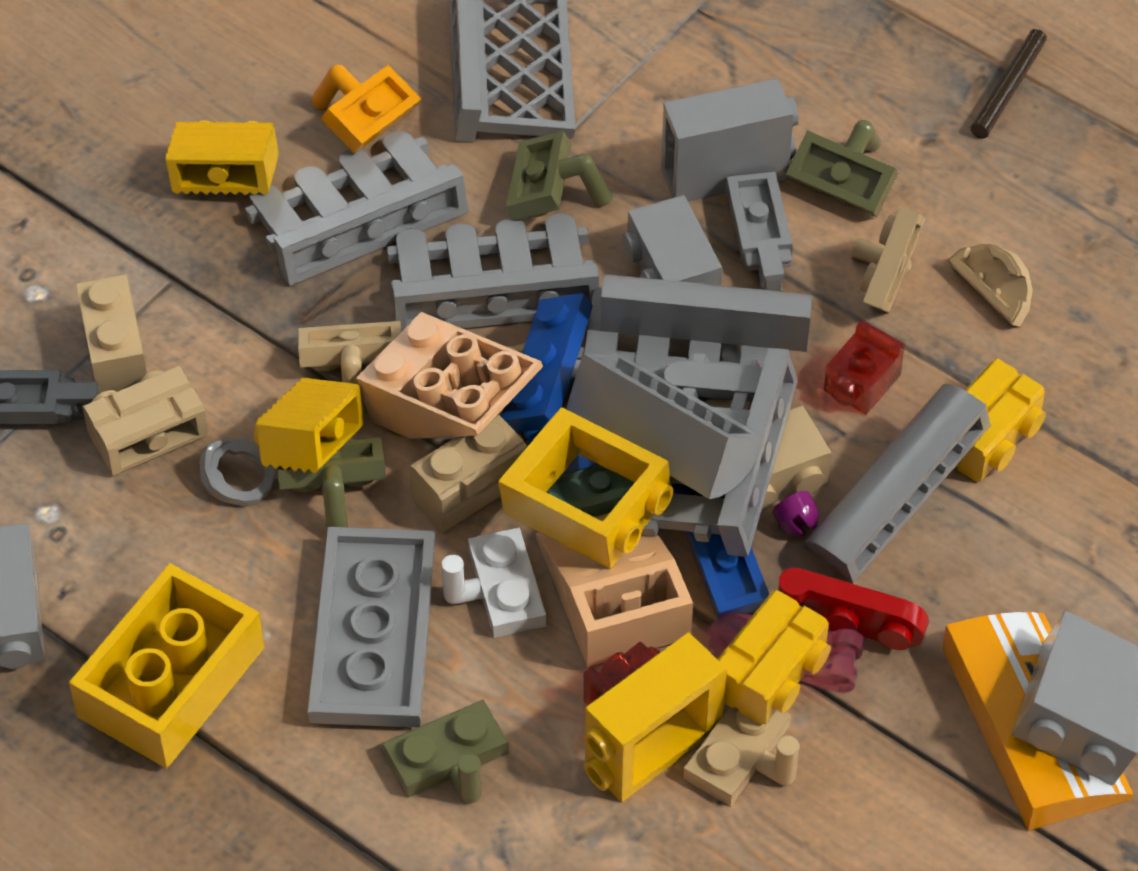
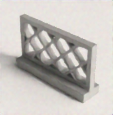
[449,0,576,143]

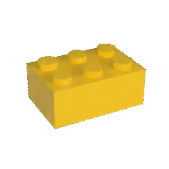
[69,563,265,769]

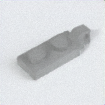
[725,172,793,292]

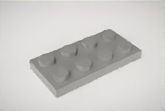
[308,527,436,728]

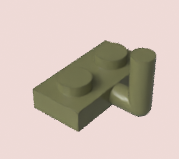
[786,120,898,217]
[506,130,613,221]
[278,437,386,530]
[383,699,509,803]

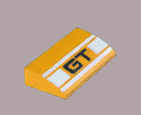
[942,612,1134,831]

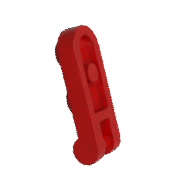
[778,568,929,650]

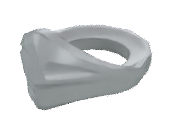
[199,439,276,507]

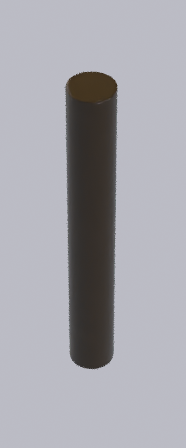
[970,29,1047,139]

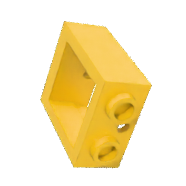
[498,407,673,569]
[584,632,727,803]

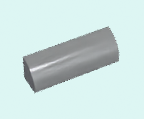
[601,274,813,352]
[566,354,765,499]
[804,384,991,583]

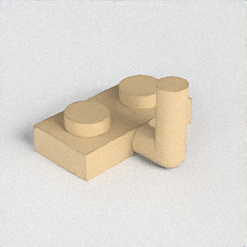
[851,206,926,313]
[298,321,401,415]
[683,707,800,807]

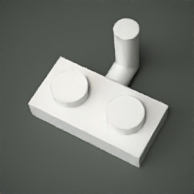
[442,527,546,638]

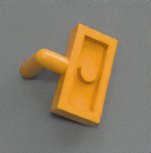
[311,64,422,154]

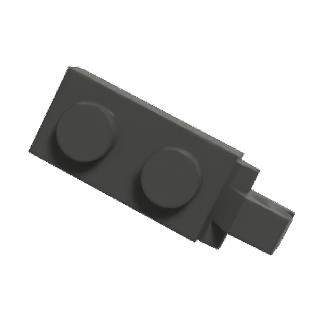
[0,370,100,424]

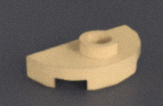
[947,244,1033,327]

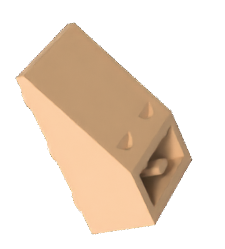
[356,312,543,439]
[536,513,693,668]

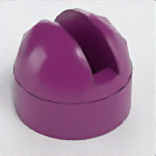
[772,491,820,537]

